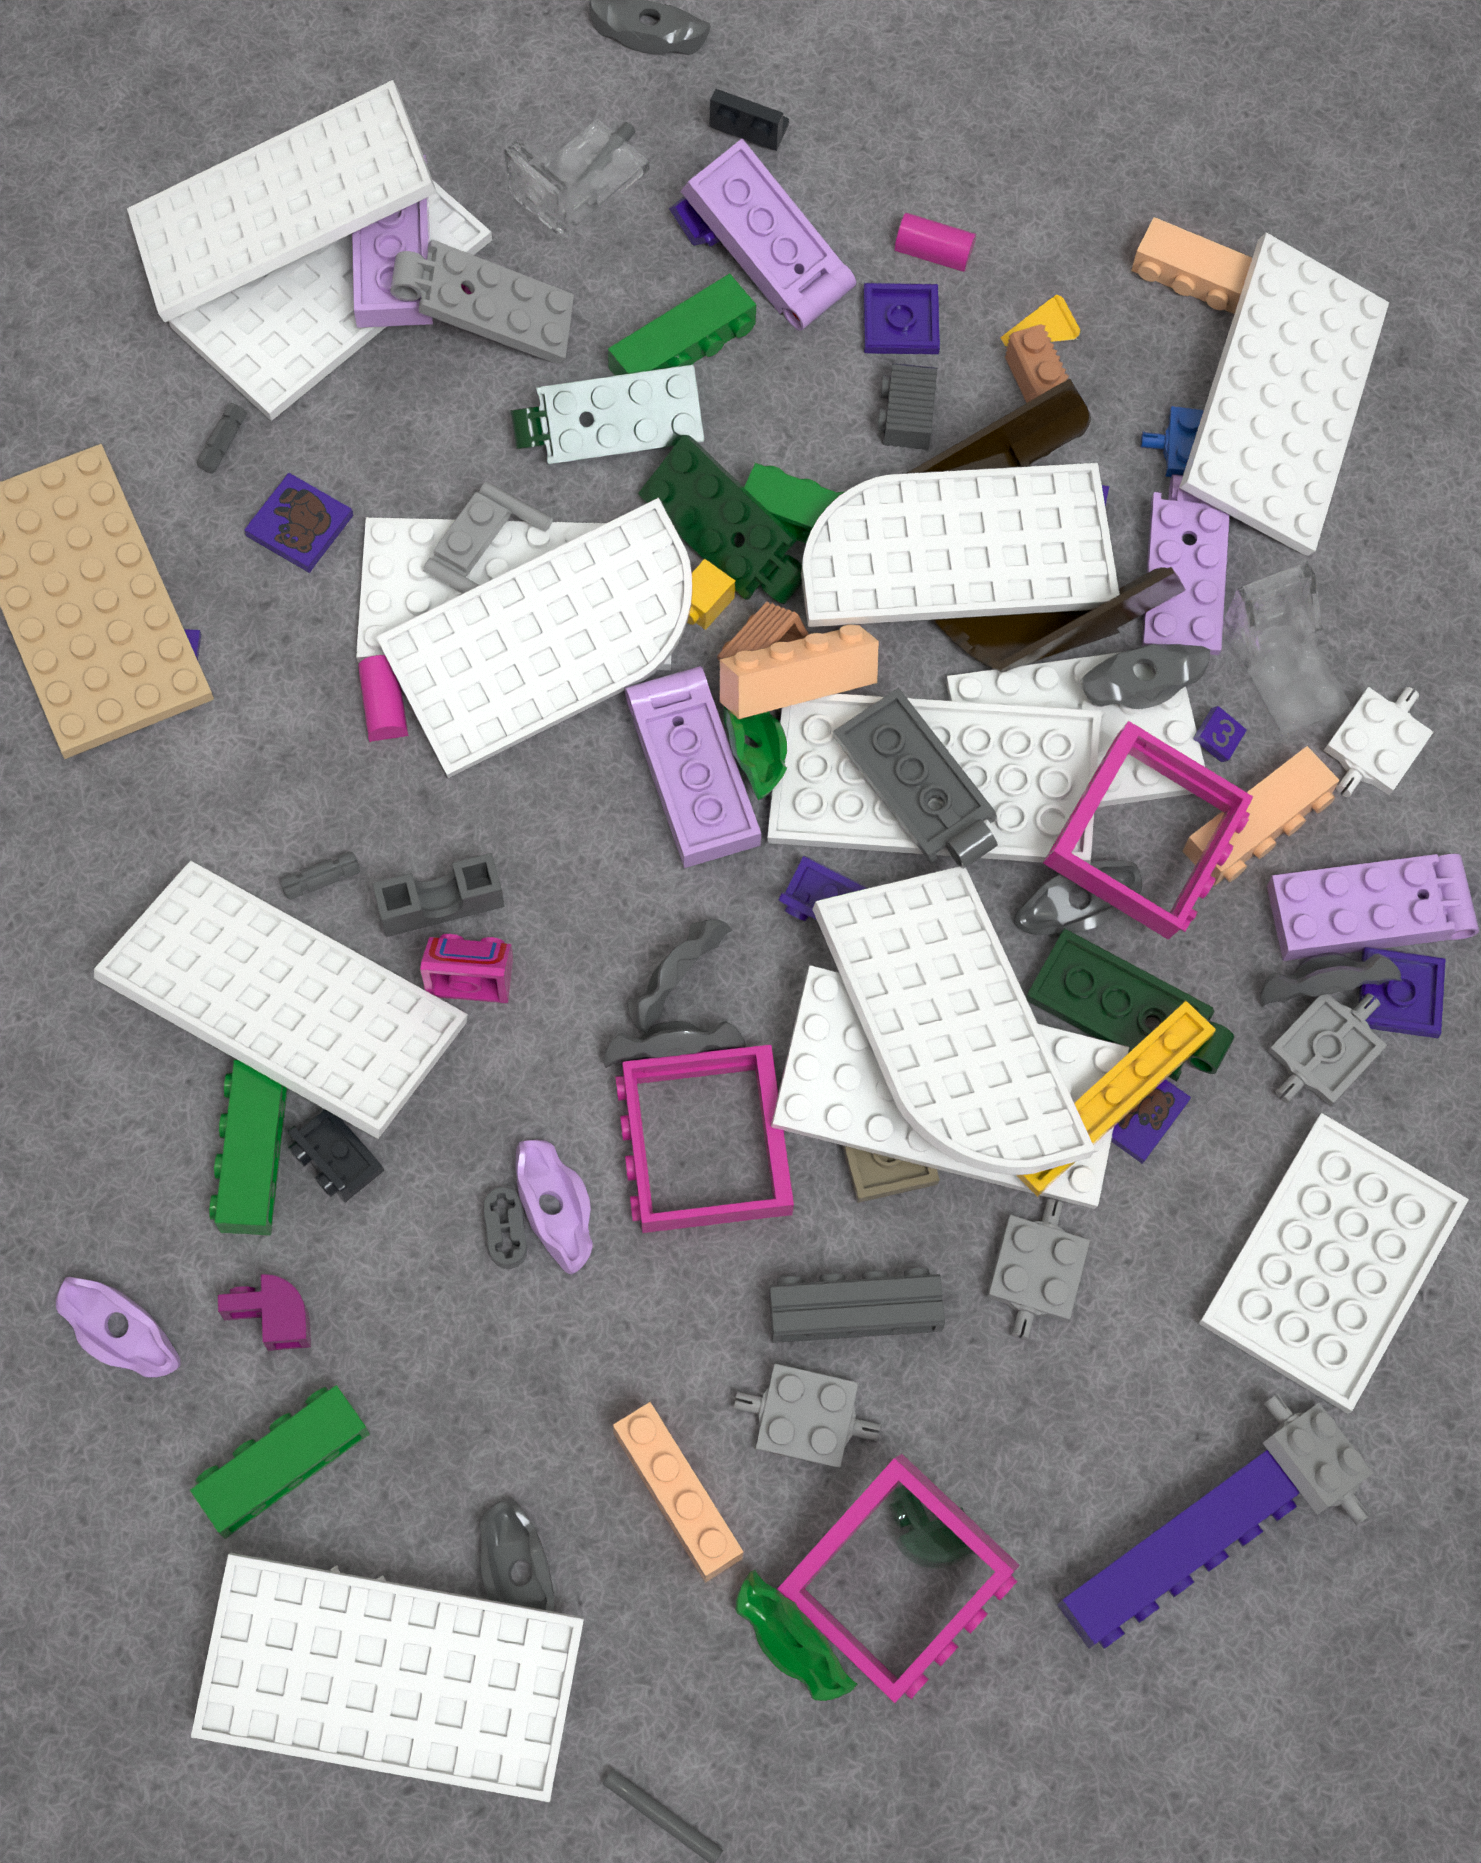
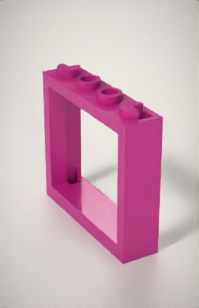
[1043,721,1253,940]
[615,1044,794,1233]
[777,1454,1020,1703]

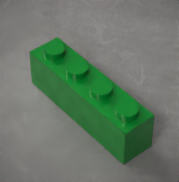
[608,273,757,376]
[744,463,845,543]
[209,1060,288,1236]
[190,1385,370,1539]

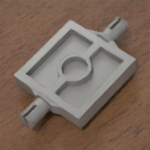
[1268,993,1387,1107]
[986,1199,1090,1340]
[734,1364,881,1469]
[1263,1393,1373,1526]

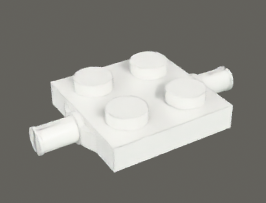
[1323,687,1433,797]

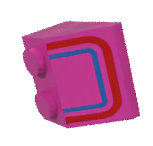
[420,934,513,1003]

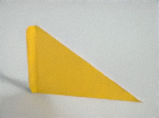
[1000,294,1080,346]

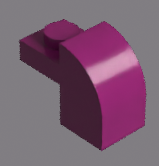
[218,1274,311,1351]

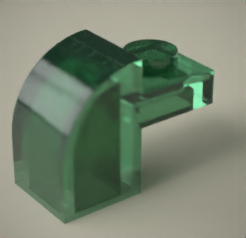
[889,1485,976,1569]

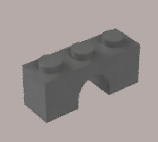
[372,853,505,937]

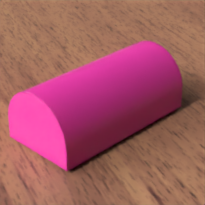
[894,213,977,272]
[358,655,409,742]

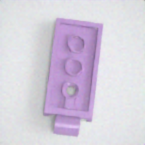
[1142,475,1230,655]

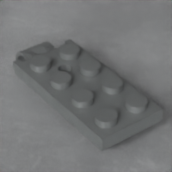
[833,688,998,869]

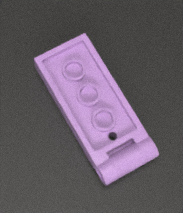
[680,139,856,331]
[352,155,433,328]
[625,666,761,868]
[1267,854,1479,961]

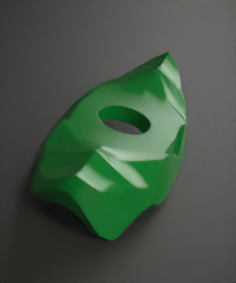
[723,706,787,800]
[736,1569,858,1701]

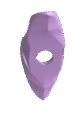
[515,1140,593,1274]
[56,1277,181,1377]

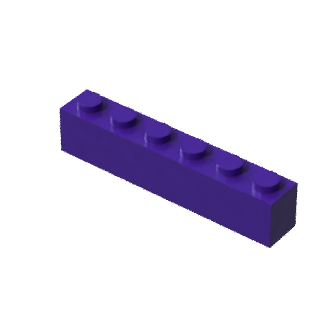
[1057,1450,1300,1649]

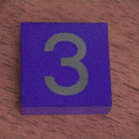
[1193,706,1247,762]

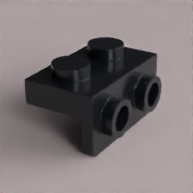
[709,89,789,151]
[287,1109,384,1203]

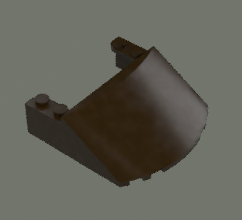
[905,379,1186,673]

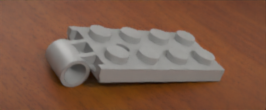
[390,239,574,364]

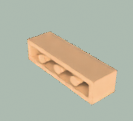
[1131,217,1252,314]
[720,624,879,719]
[1183,746,1340,886]
[613,1402,744,1583]

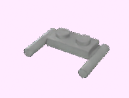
[423,482,553,594]

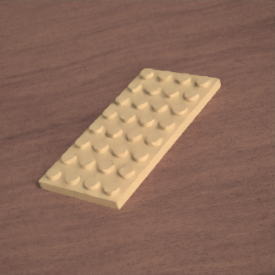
[0,444,214,759]

